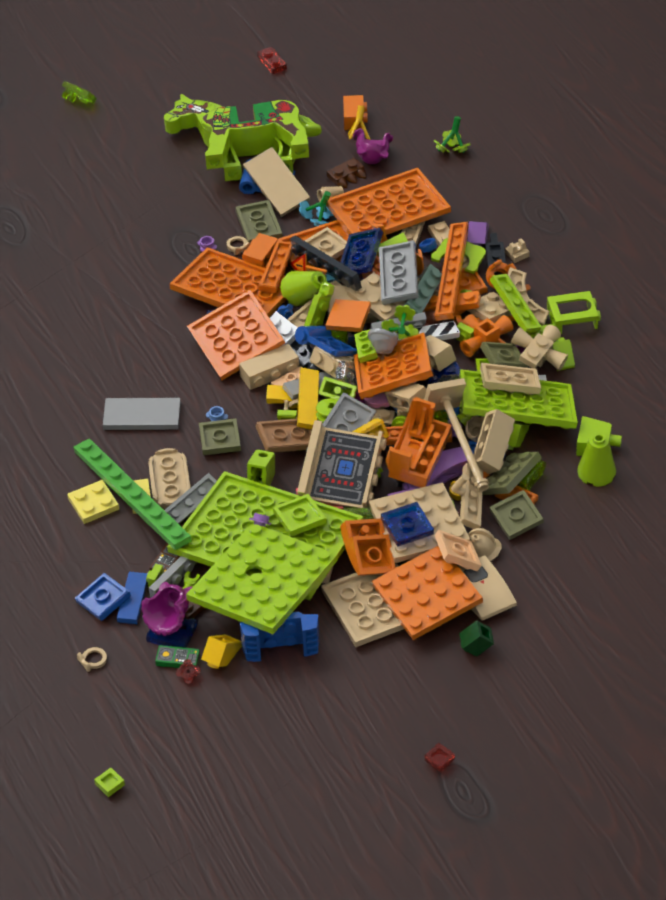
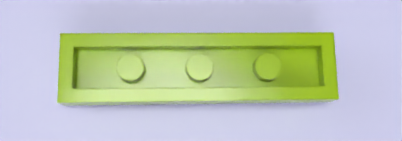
[490,274,542,333]

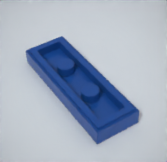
[117,572,148,624]

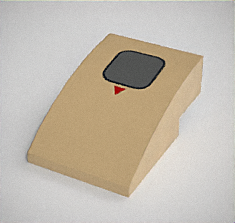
[459,555,517,621]

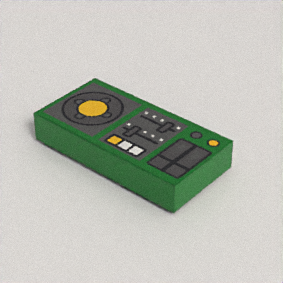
[155,645,200,670]

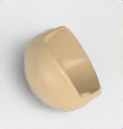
[465,416,484,443]

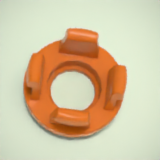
[486,259,516,290]

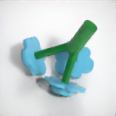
[299,191,334,226]

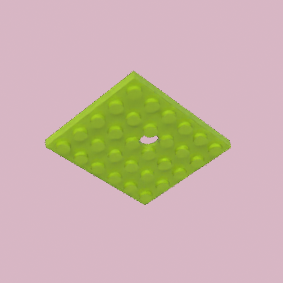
[186,523,338,634]

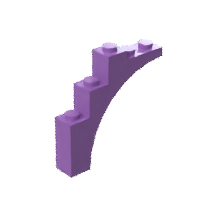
[388,447,468,496]

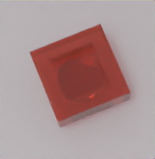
[425,743,455,772]

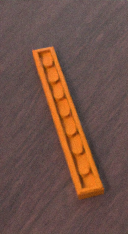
[435,222,469,321]

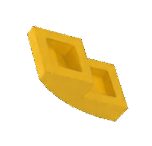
[266,385,298,409]

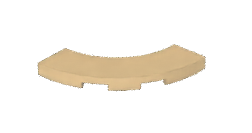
[508,267,550,326]

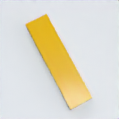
[297,368,319,429]

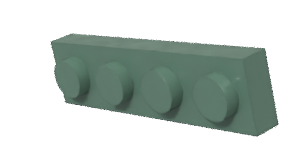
[404,264,442,314]

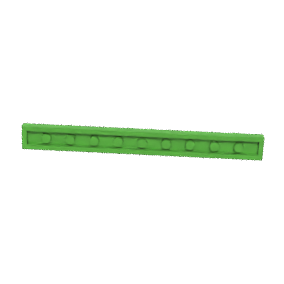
[73,438,192,550]

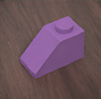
[467,221,489,247]

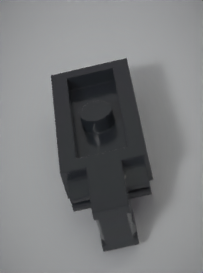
[485,233,506,273]

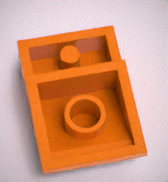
[340,518,396,576]

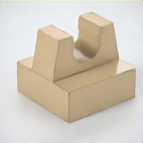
[505,239,530,263]

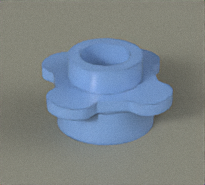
[206,406,228,421]

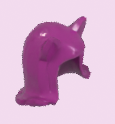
[353,128,393,165]
[141,582,192,636]

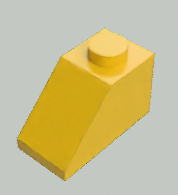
[201,634,242,669]

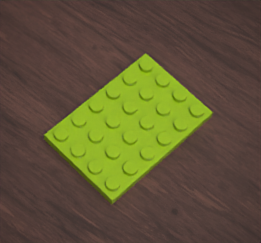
[459,369,578,429]

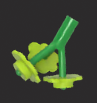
[434,116,471,153]
[381,305,419,339]

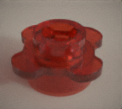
[176,659,201,684]

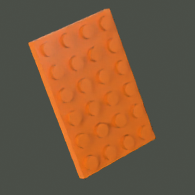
[326,167,451,245]
[170,247,286,317]

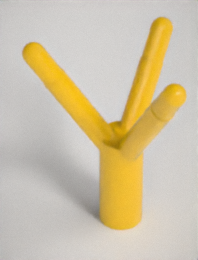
[348,105,370,140]

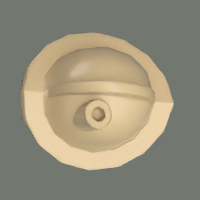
[468,528,502,561]

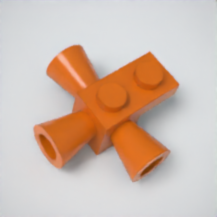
[460,314,513,357]

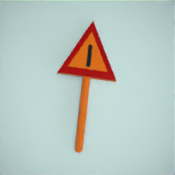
[290,254,328,273]

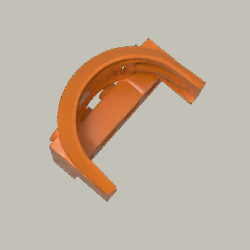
[385,397,452,488]

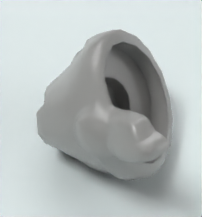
[368,328,398,355]

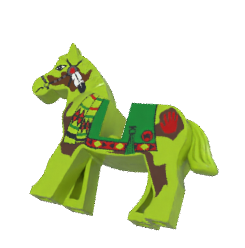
[164,94,322,181]

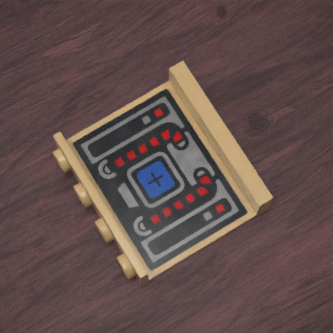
[297,420,387,510]

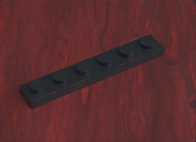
[290,235,362,291]

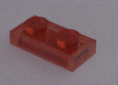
[257,46,287,74]

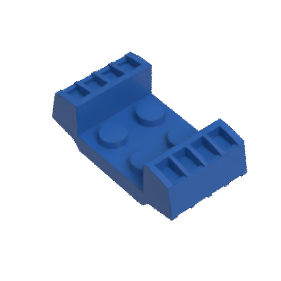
[240,612,320,662]

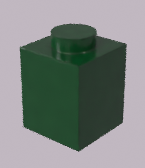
[459,621,494,657]

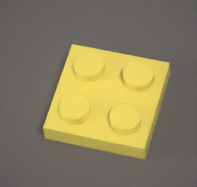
[67,480,119,524]

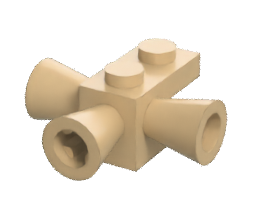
[511,325,569,371]

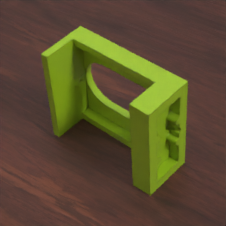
[547,291,601,334]

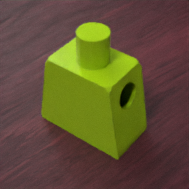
[576,416,622,456]
[247,450,275,486]

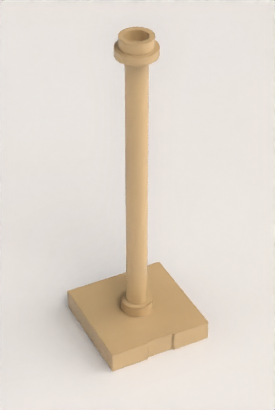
[424,378,489,492]

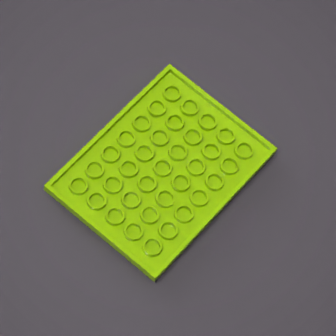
[167,471,363,600]

